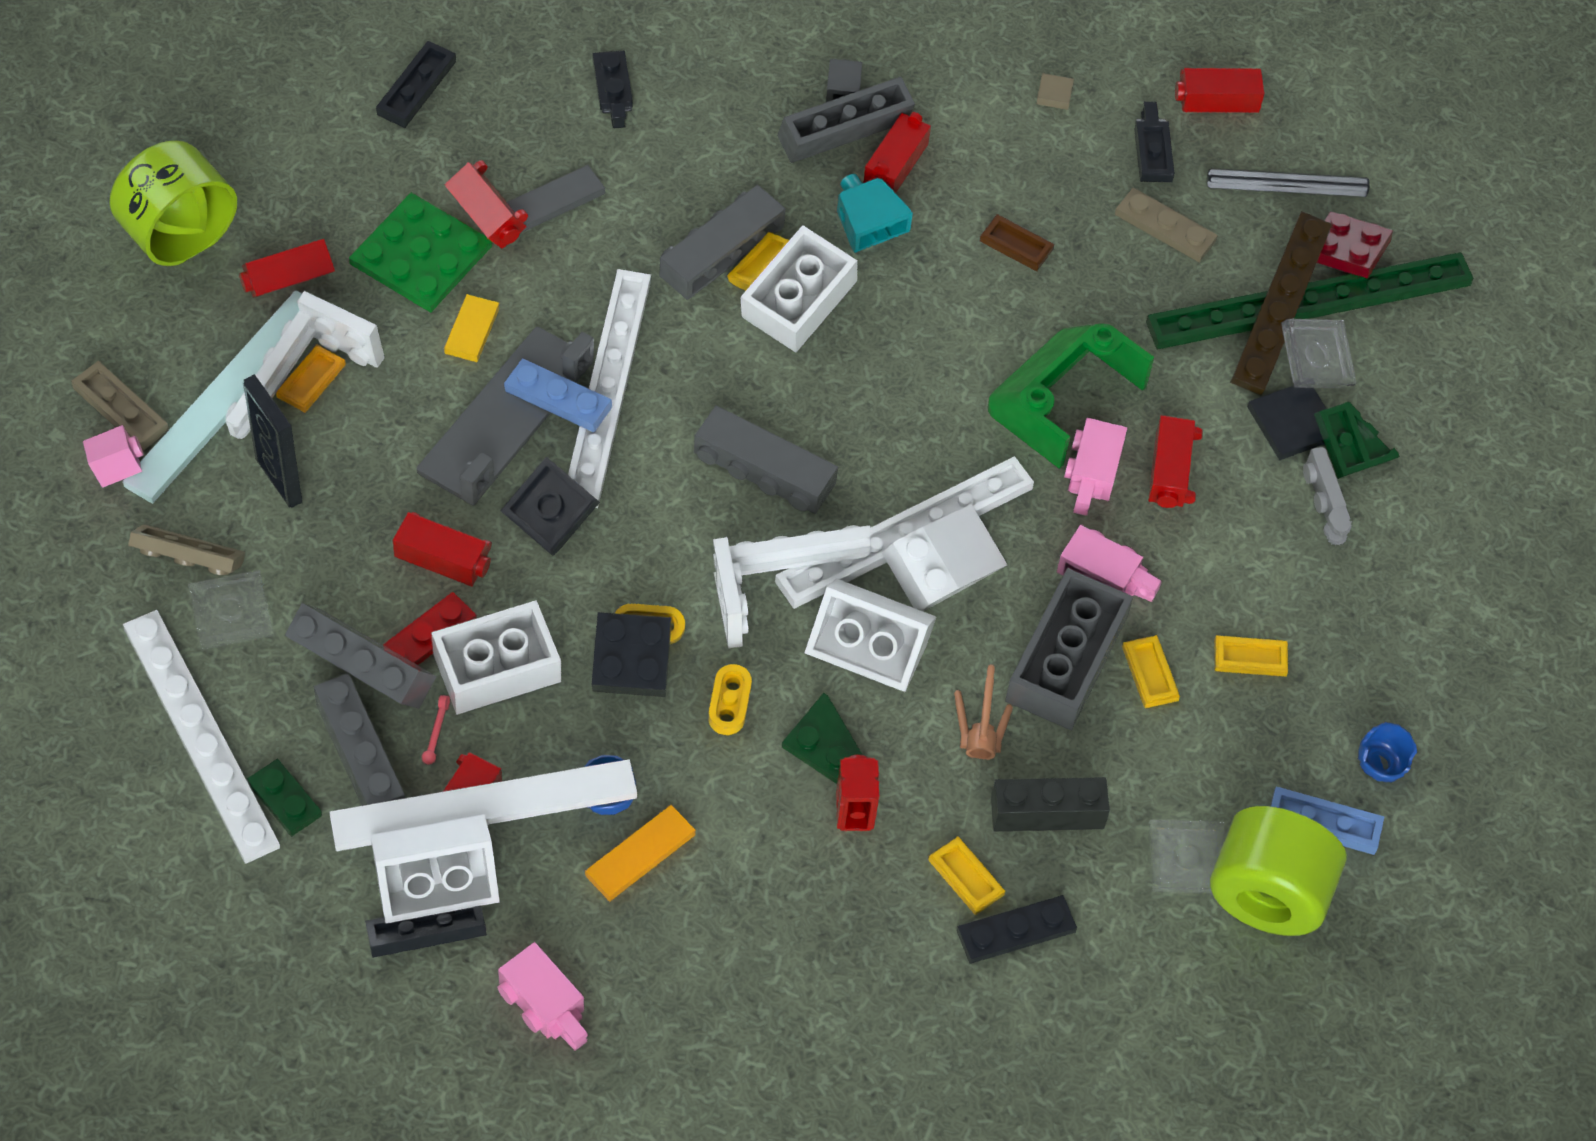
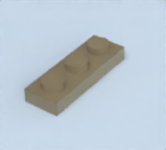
[1115,188,1218,263]
[71,361,169,451]
[128,524,245,575]

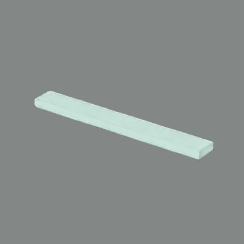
[123,290,302,504]

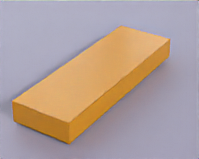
[585,805,696,902]

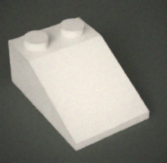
[882,504,1007,611]

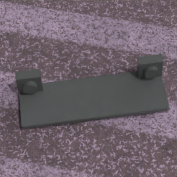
[417,327,594,506]

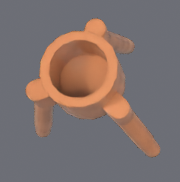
[954,664,1013,760]

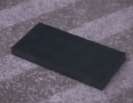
[243,374,303,508]

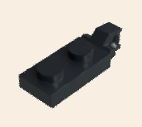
[592,50,633,128]
[1134,101,1175,182]

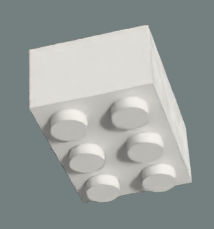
[741,225,858,353]
[431,600,561,715]
[370,814,500,923]

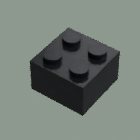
[591,612,671,697]

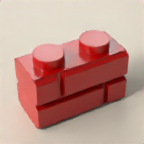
[836,755,880,831]

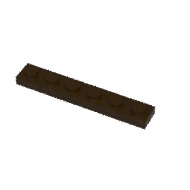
[1230,211,1332,396]

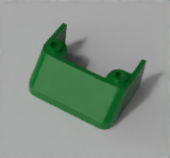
[987,323,1154,469]

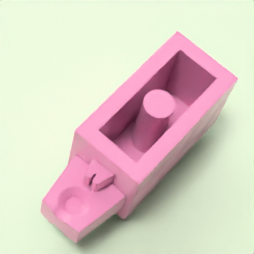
[1064,418,1127,516]
[1057,525,1161,602]
[497,942,588,1051]

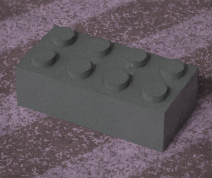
[1005,568,1133,731]

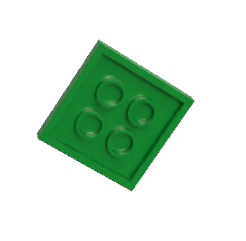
[349,192,492,313]

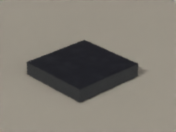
[1247,380,1327,461]
[500,457,600,556]

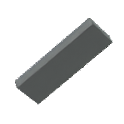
[507,165,605,233]

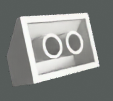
[805,578,936,692]

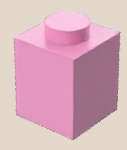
[83,425,144,488]

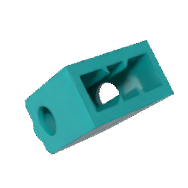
[837,174,913,253]

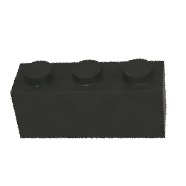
[991,777,1110,832]

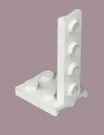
[225,291,385,439]
[713,525,871,648]

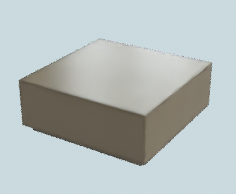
[1036,73,1074,110]

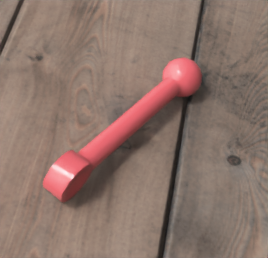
[422,695,450,765]

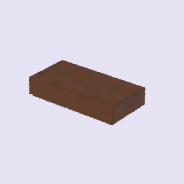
[980,214,1055,272]

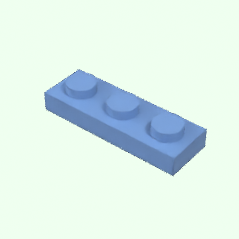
[504,358,612,432]
[1270,786,1384,855]

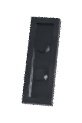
[376,41,456,128]
[956,895,1077,964]
[365,905,487,958]

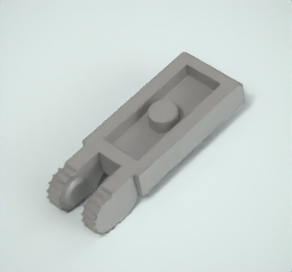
[1303,447,1352,546]

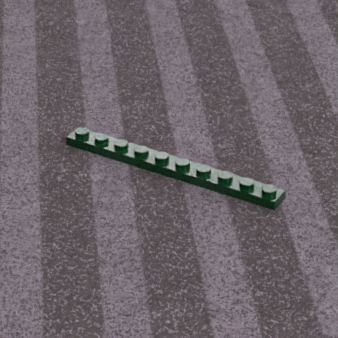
[1146,252,1474,350]

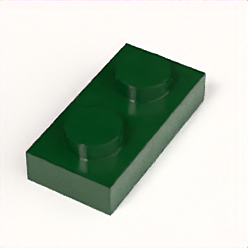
[247,758,322,837]

